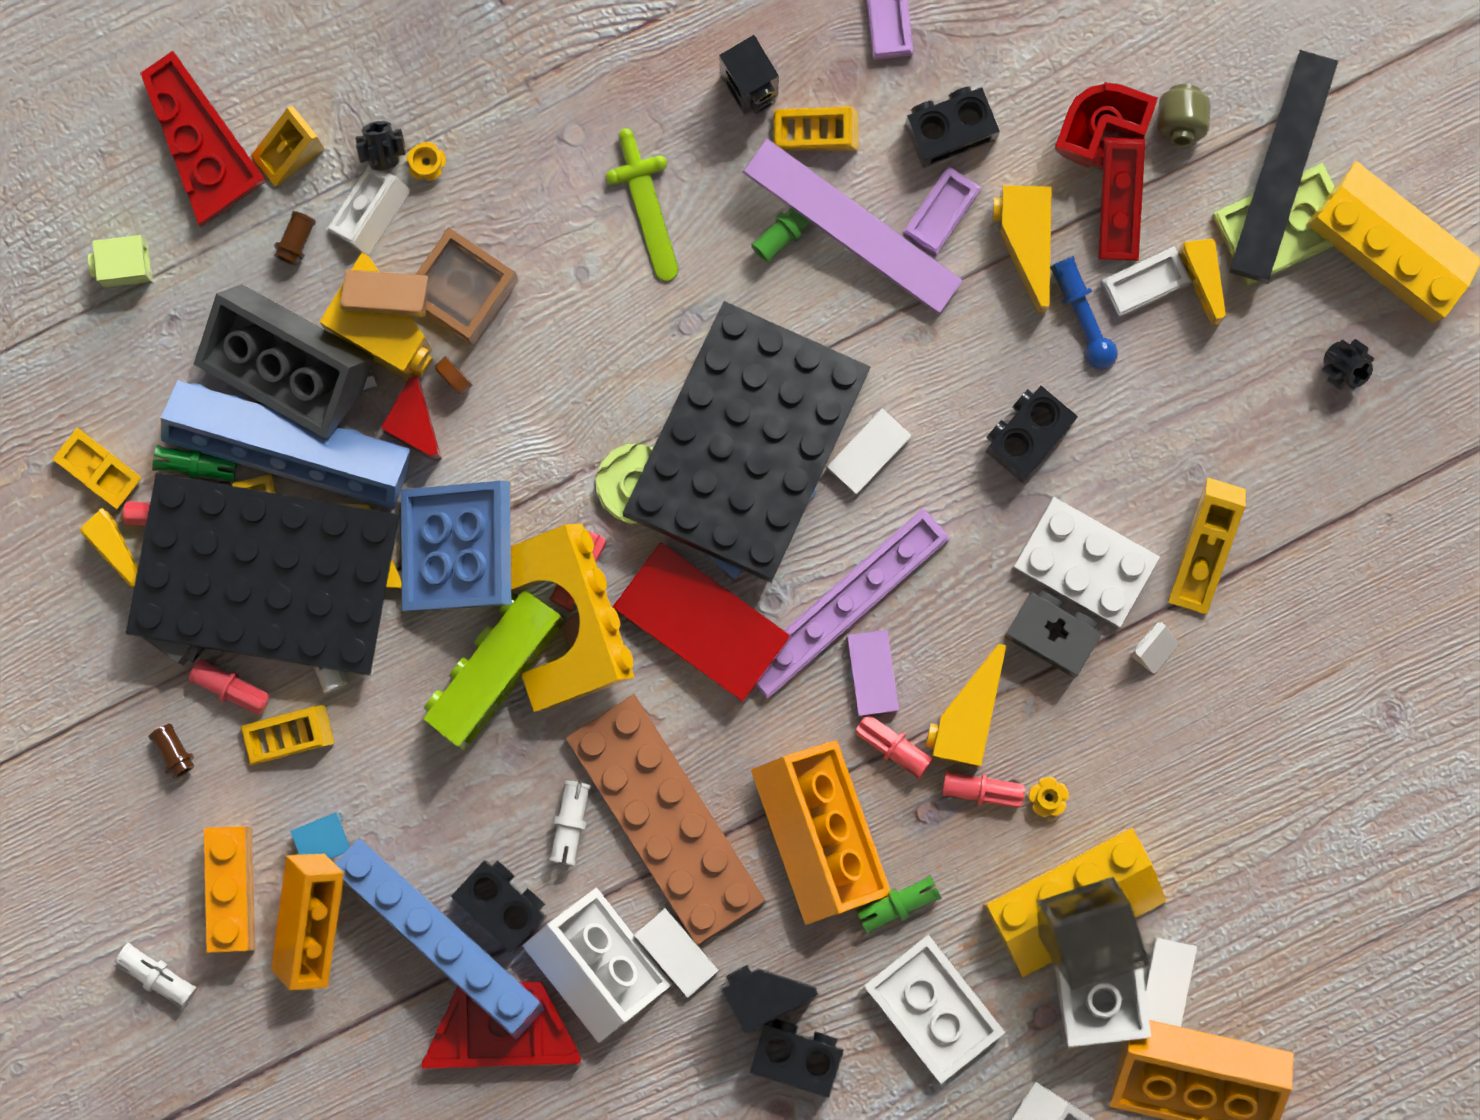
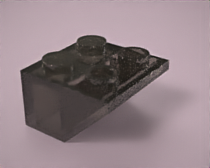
[1037,877,1149,991]

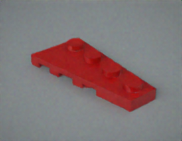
[140,50,267,227]

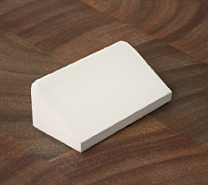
[327,165,410,255]

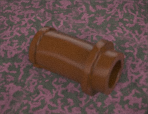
[274,211,316,265]
[148,724,195,778]

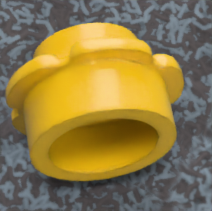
[406,142,446,181]
[1028,777,1069,817]

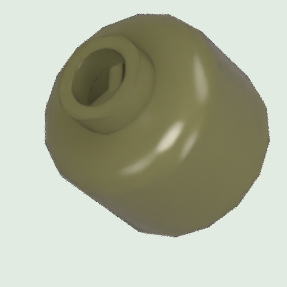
[1157,84,1211,147]

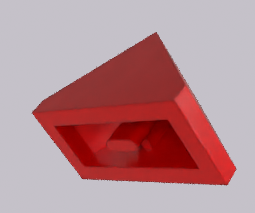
[381,376,442,461]

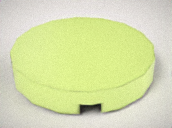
[596,444,653,524]

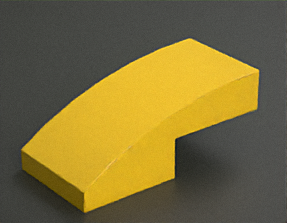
[52,427,142,509]

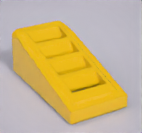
[774,106,859,151]
[1179,238,1226,326]
[79,508,138,589]
[240,705,334,766]

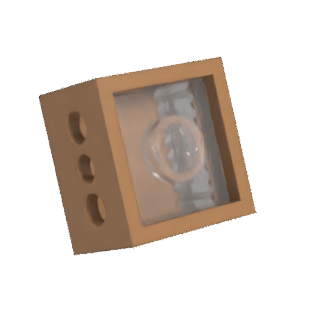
[415,227,519,346]

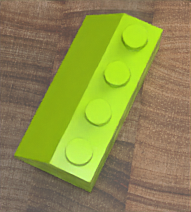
[423,589,565,751]

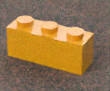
[204,826,255,952]
[271,854,344,990]

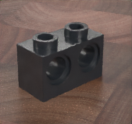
[719,35,779,115]
[905,86,1000,168]
[986,385,1078,483]
[450,860,547,953]
[750,1019,844,1098]

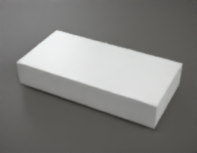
[1101,246,1192,318]
[827,408,912,495]
[634,908,719,998]
[1145,938,1197,1027]

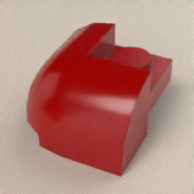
[1055,82,1158,170]

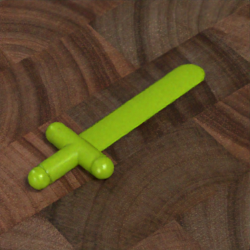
[605,128,678,281]

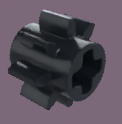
[355,121,406,171]
[1322,339,1374,390]

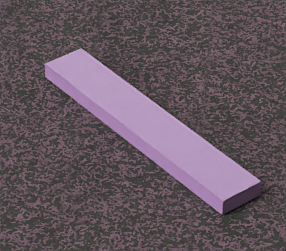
[742,139,963,314]
[756,508,950,700]

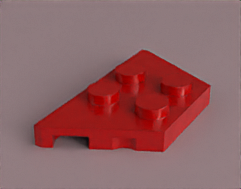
[422,981,582,1069]

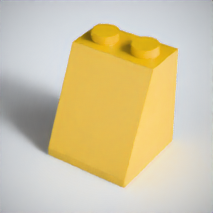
[319,252,433,381]

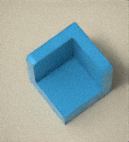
[290,812,350,859]

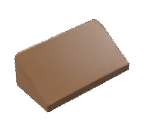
[340,270,429,317]

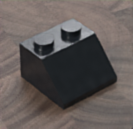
[722,965,819,1034]

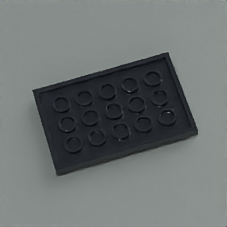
[623,301,871,583]
[126,473,399,676]

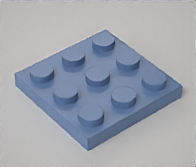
[401,480,511,612]

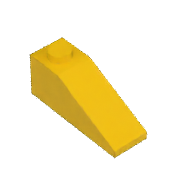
[992,185,1052,313]
[1168,477,1246,614]
[925,644,1006,768]

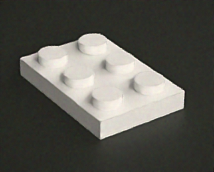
[1013,497,1160,628]
[863,935,1005,1084]

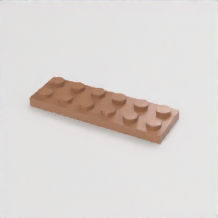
[565,694,766,945]

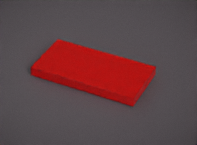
[612,542,792,703]

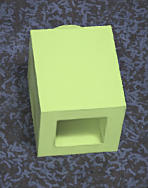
[88,235,152,288]

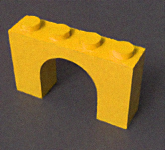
[511,523,635,712]

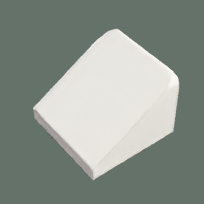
[1131,622,1178,673]

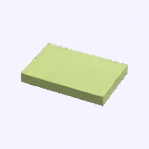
[1212,163,1334,287]

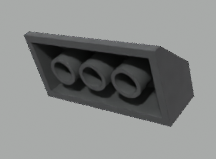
[194,284,374,439]

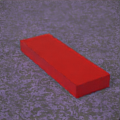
[1098,137,1145,261]

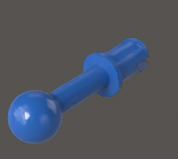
[1050,256,1118,369]

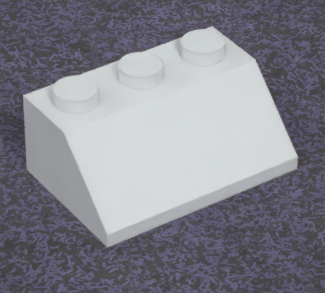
[522,887,672,1043]

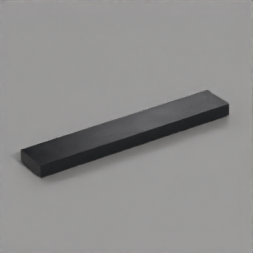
[1229,50,1338,284]

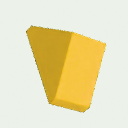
[251,106,324,186]

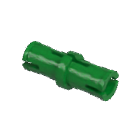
[152,445,237,484]

